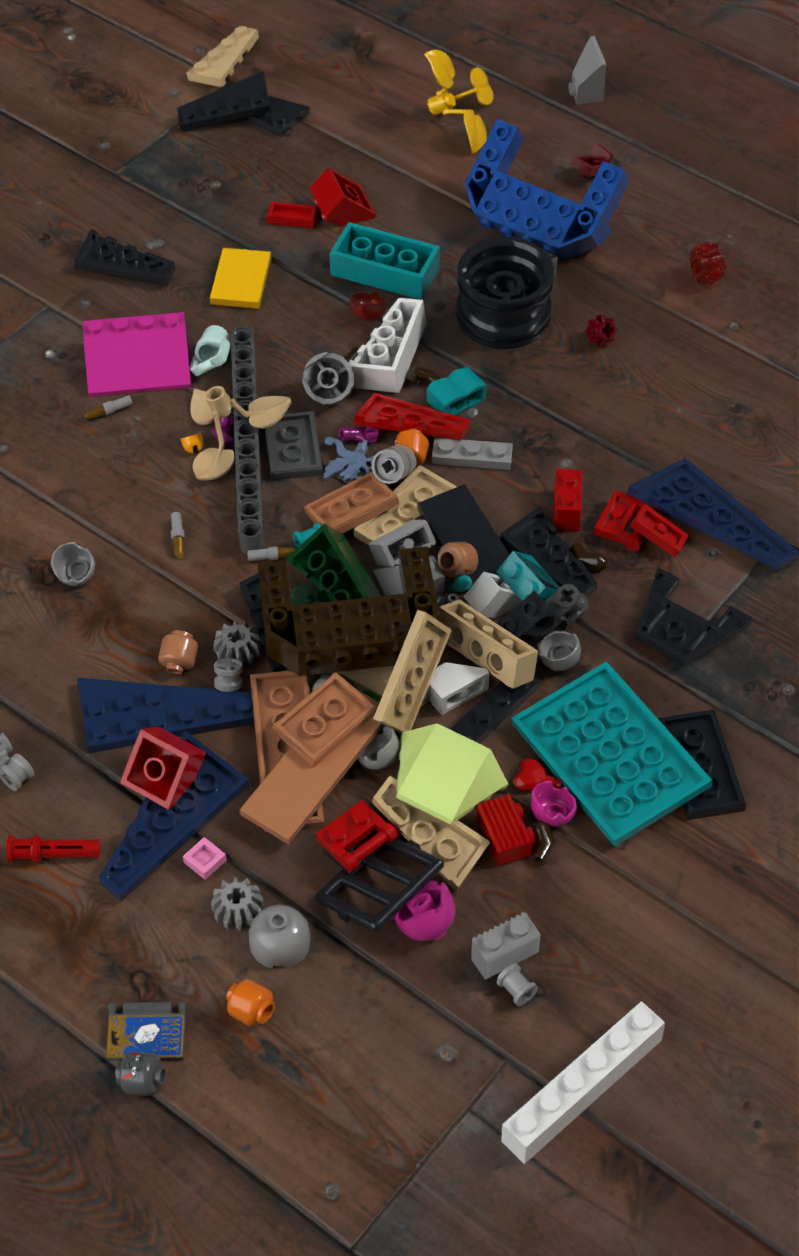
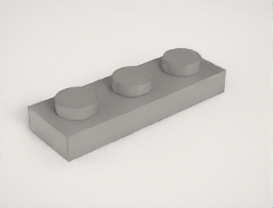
[432,438,513,470]

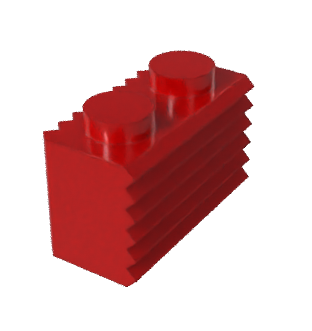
[553,469,583,532]
[476,794,536,866]

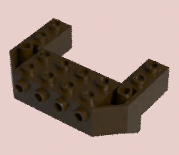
[258,546,439,676]

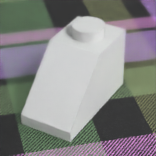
[464,572,522,619]
[426,662,489,716]

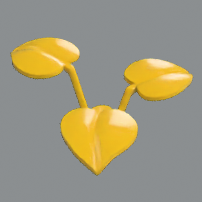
[424,50,493,154]

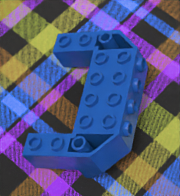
[464,119,630,260]

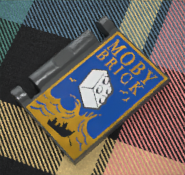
[105,1001,187,1061]

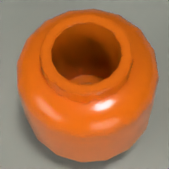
[394,429,429,467]
[226,979,275,1027]

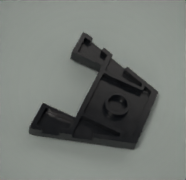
[636,568,752,666]

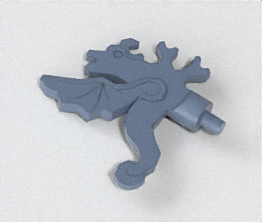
[324,437,374,482]

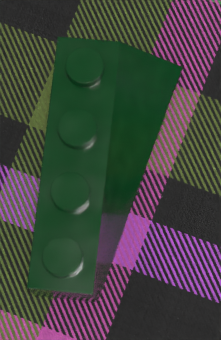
[286,523,381,601]

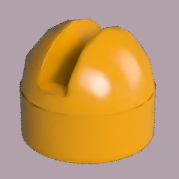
[181,433,203,454]

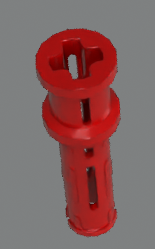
[6,835,101,863]

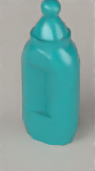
[446,575,472,594]

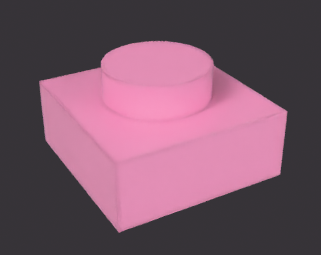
[183,837,227,880]

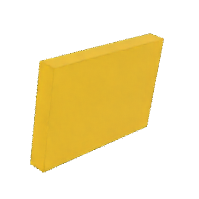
[210,248,271,309]

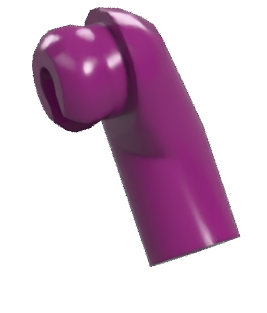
[212,415,235,450]
[338,426,379,444]

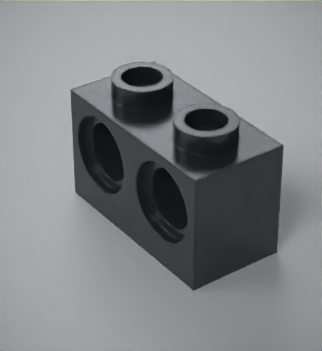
[497,591,563,647]

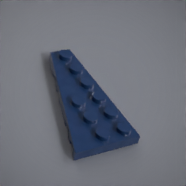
[627,458,799,571]
[77,678,255,753]
[99,731,249,901]

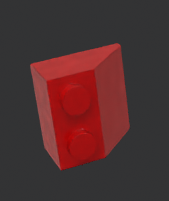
[310,168,376,227]
[120,726,206,810]

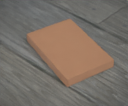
[304,471,400,534]
[272,672,377,767]

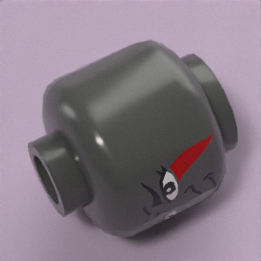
[115,1051,167,1096]

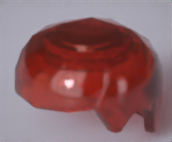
[349,291,388,321]

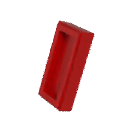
[266,202,318,229]

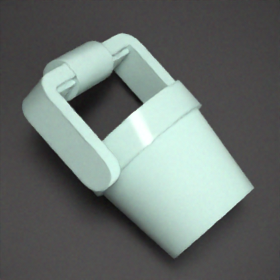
[190,325,230,376]

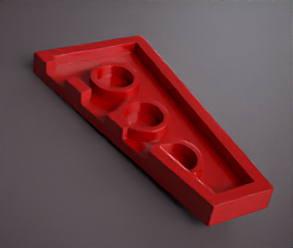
[354,393,471,441]

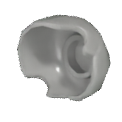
[50,542,96,586]
[538,631,581,671]
[357,726,400,770]

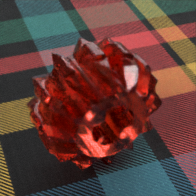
[689,242,727,285]

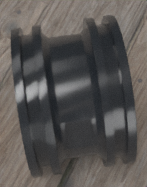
[456,237,554,349]

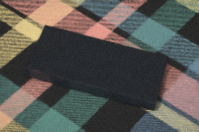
[417,484,509,591]
[658,710,746,820]

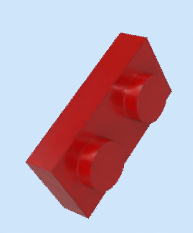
[630,503,688,557]

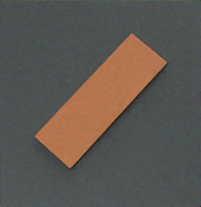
[250,671,324,832]
[240,689,384,845]

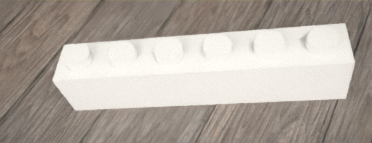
[501,1001,665,1164]

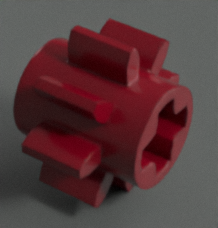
[585,314,618,346]

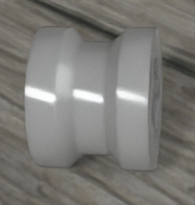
[214,658,243,692]
[0,754,35,791]

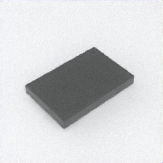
[263,411,323,480]

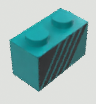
[496,551,560,601]

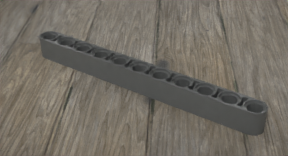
[231,327,264,555]

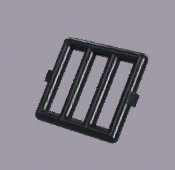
[315,838,444,932]

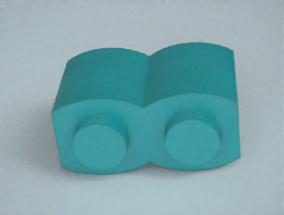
[426,367,487,416]

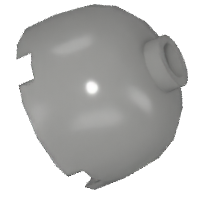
[302,352,354,405]
[248,904,311,969]

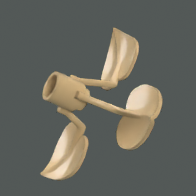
[190,386,291,481]

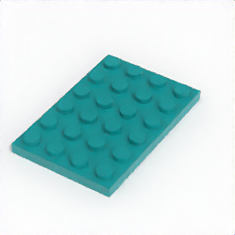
[511,661,712,847]

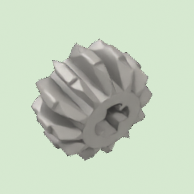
[213,621,262,665]
[211,877,264,932]

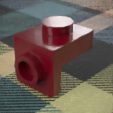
[571,144,613,178]

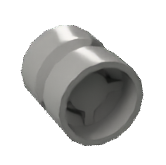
[371,444,416,484]

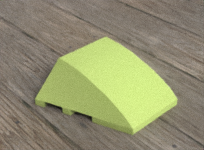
[396,723,508,824]

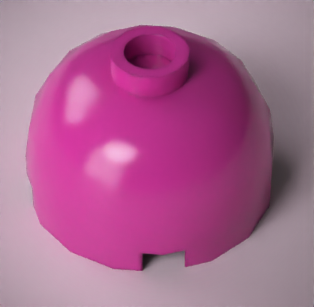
[393,881,456,941]

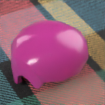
[531,781,577,826]

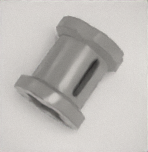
[496,963,538,1006]

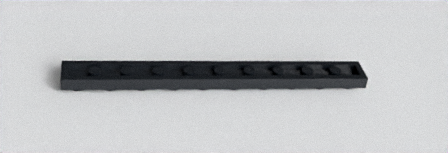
[323,677,540,869]

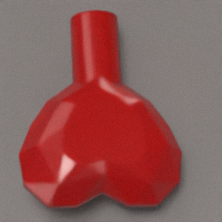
[513,758,563,791]

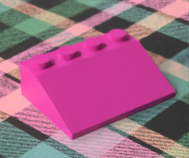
[83,312,191,397]

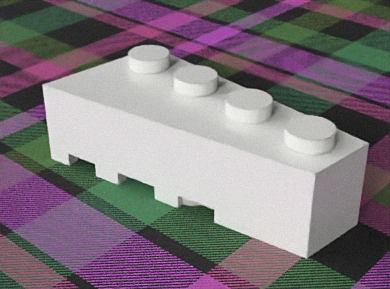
[349,298,427,393]

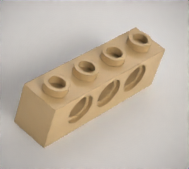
[438,599,538,689]

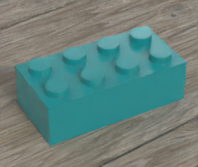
[330,222,440,300]

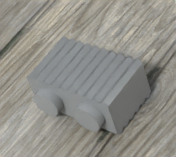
[369,519,436,567]
[471,912,541,979]

